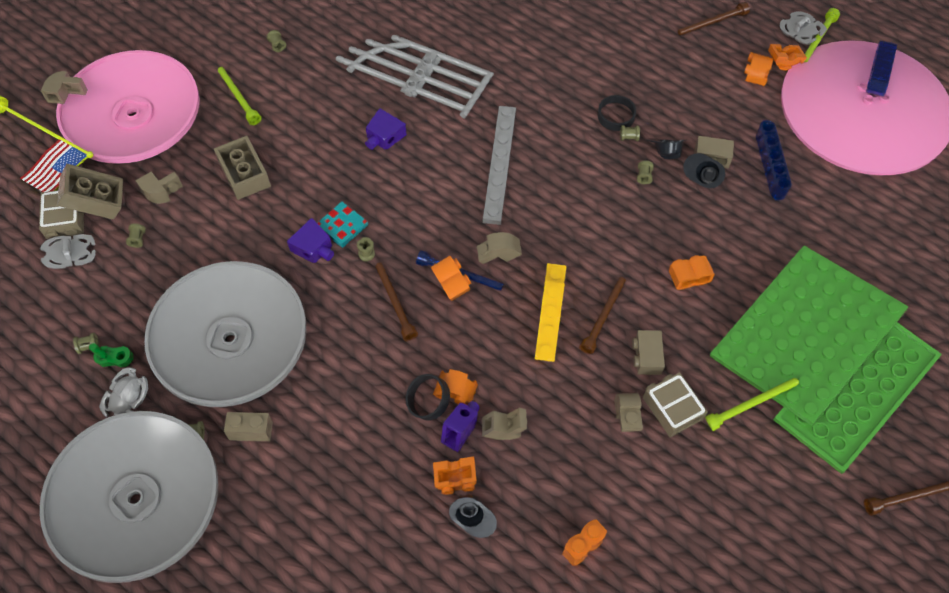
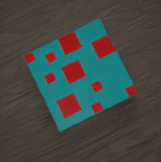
[317,202,368,248]

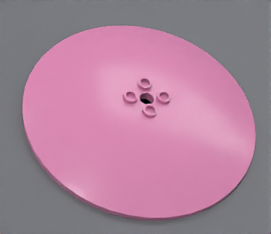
[781,41,949,175]

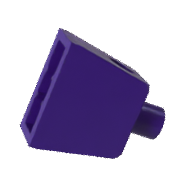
[365,108,407,150]
[287,218,334,263]
[441,401,480,453]

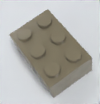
[214,136,271,200]
[57,164,123,220]

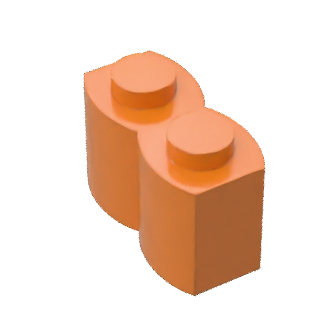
[669,255,715,290]
[431,256,472,301]
[562,519,607,566]

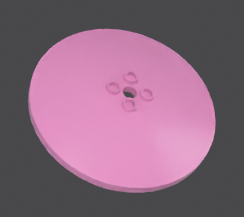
[56,50,200,164]

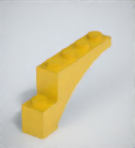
[535,263,566,362]

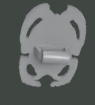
[780,11,827,45]
[40,234,96,269]
[99,368,148,417]

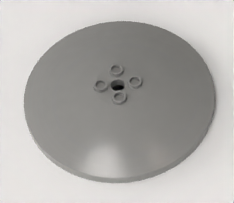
[144,261,307,407]
[40,411,218,583]

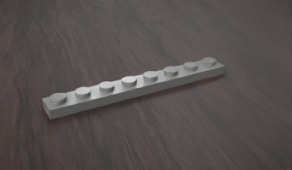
[483,106,516,225]

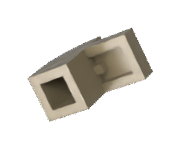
[41,71,88,104]
[135,171,183,204]
[477,232,522,264]
[614,393,643,432]
[482,408,527,440]

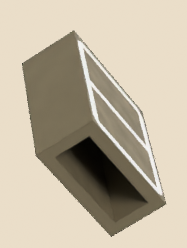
[39,190,84,239]
[643,372,708,438]

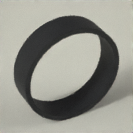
[597,95,636,131]
[406,374,450,420]

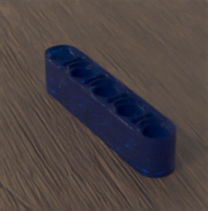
[866,40,897,97]
[756,120,792,200]

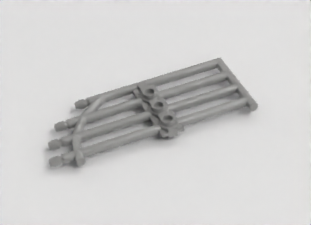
[336,35,494,118]

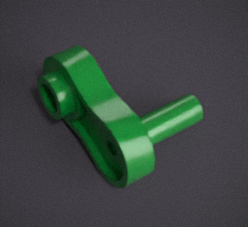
[89,343,134,368]

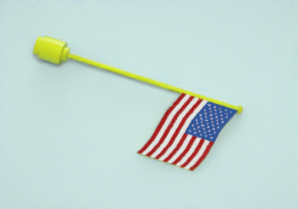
[0,95,93,192]

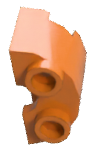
[768,44,807,71]
[744,52,773,86]
[433,369,478,405]
[433,456,477,495]

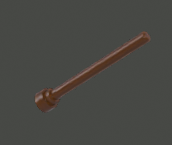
[677,2,750,36]
[375,262,418,341]
[579,277,626,354]
[864,481,949,516]

